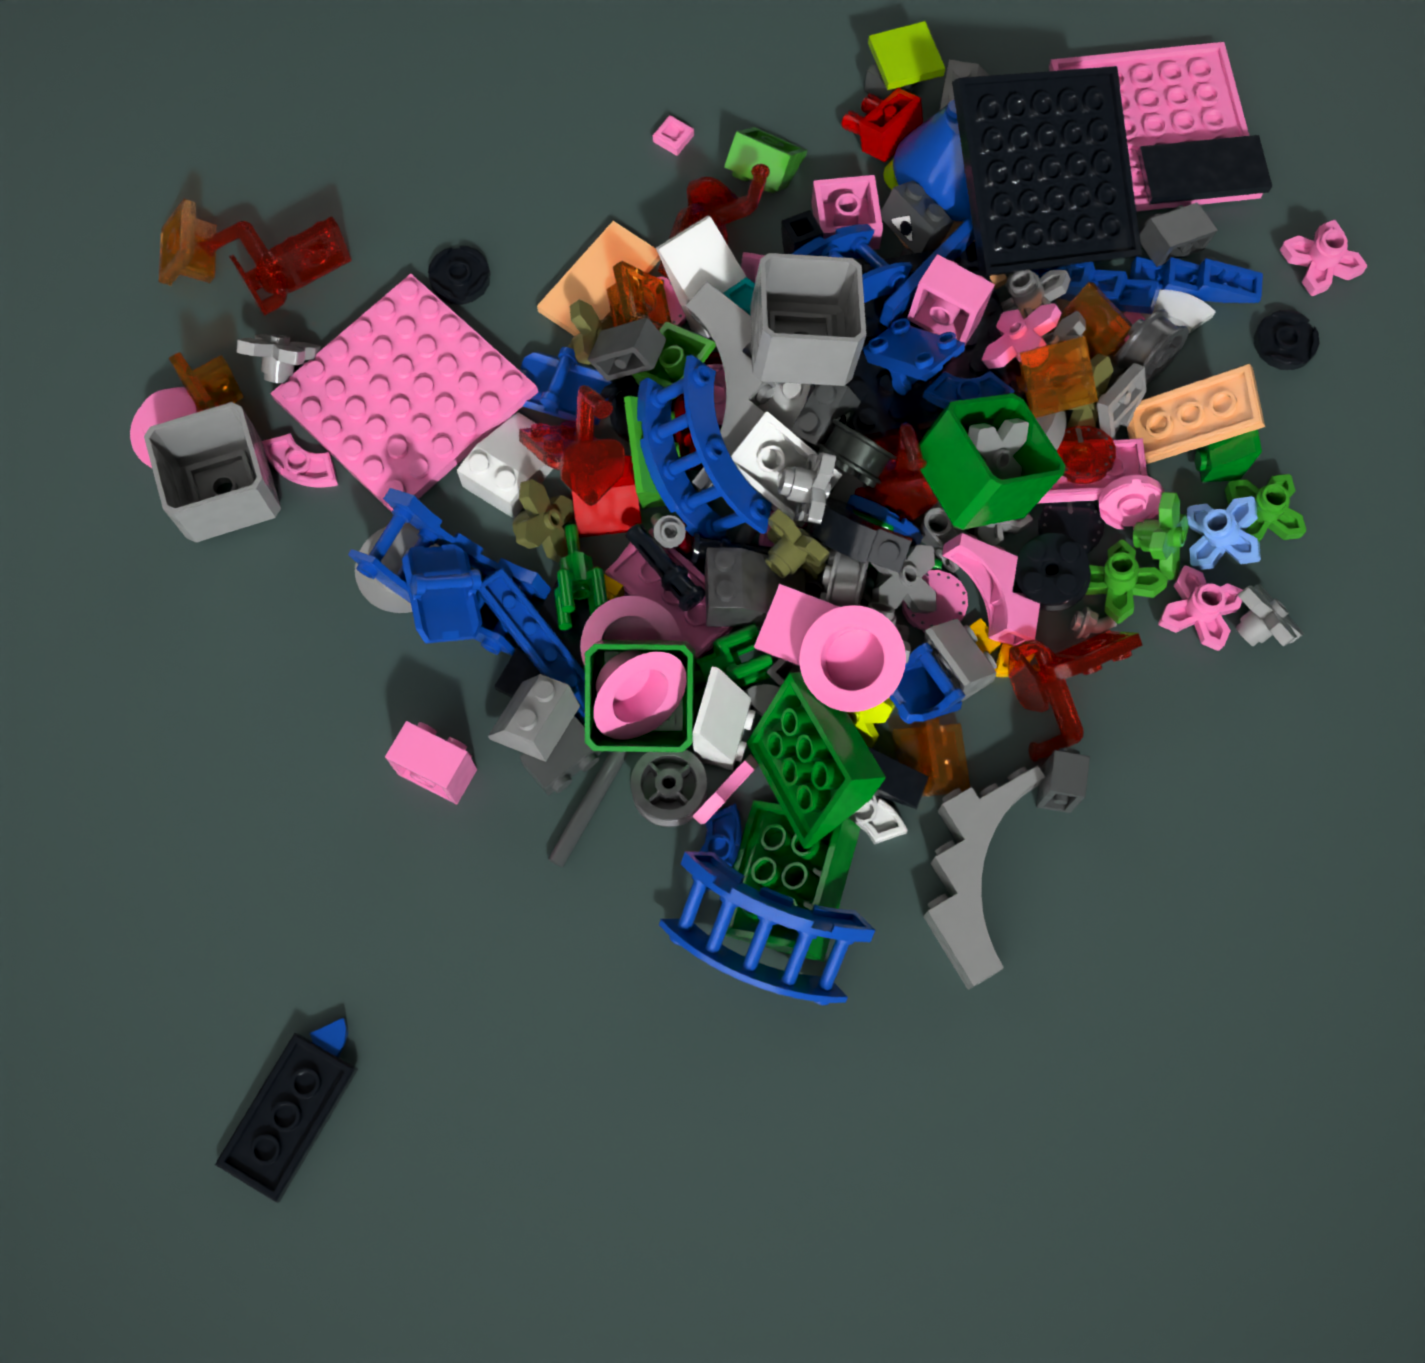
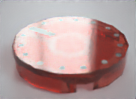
[1057,425,1116,484]

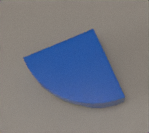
[310,1018,348,1057]

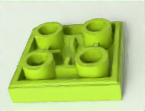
[868,21,946,90]

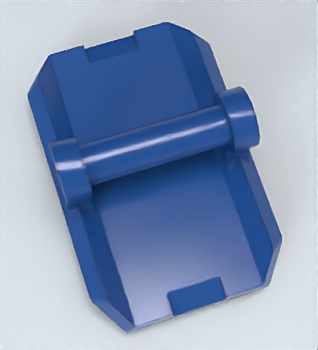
[863,318,965,395]
[520,347,613,425]
[402,544,482,644]
[889,642,965,724]

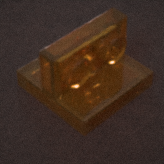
[158,199,217,286]
[606,261,672,330]
[1048,282,1133,371]
[1016,335,1098,418]
[169,352,244,411]
[892,717,970,796]

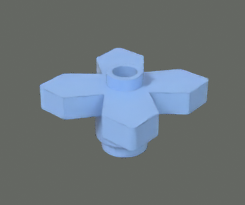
[1187,496,1261,570]

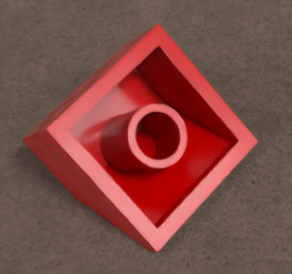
[569,456,641,538]

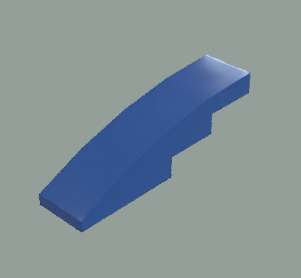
[1130,256,1263,303]
[1032,262,1160,314]

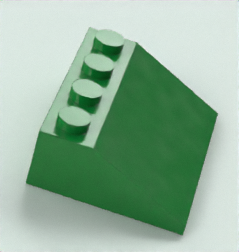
[747,672,886,849]
[725,800,861,962]

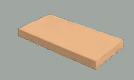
[537,221,661,336]
[1127,364,1265,464]

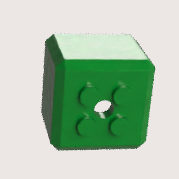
[912,393,1066,530]
[585,640,695,752]

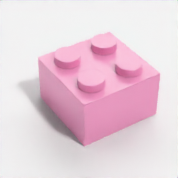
[811,175,883,250]
[907,254,995,345]
[385,721,477,805]

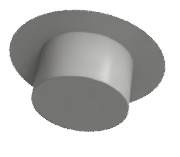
[355,523,441,613]

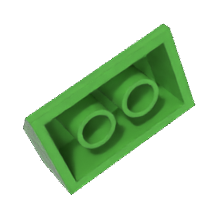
[624,396,681,509]

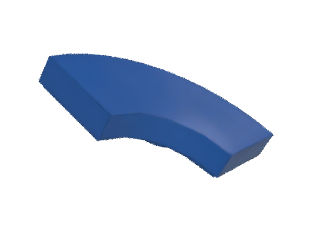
[922,371,1015,409]
[847,494,923,546]
[699,803,742,894]

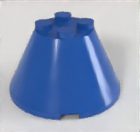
[893,100,971,222]

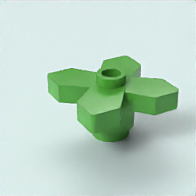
[1224,474,1306,542]
[1133,492,1189,580]
[1085,539,1168,624]

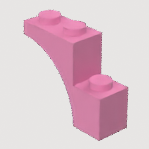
[942,533,1040,647]

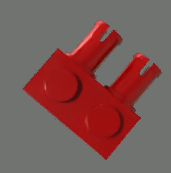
[842,88,923,162]

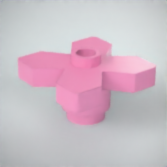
[1280,220,1367,296]
[982,303,1062,369]
[1158,566,1243,651]

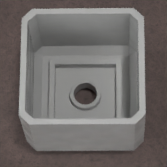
[750,253,866,386]
[144,402,281,542]

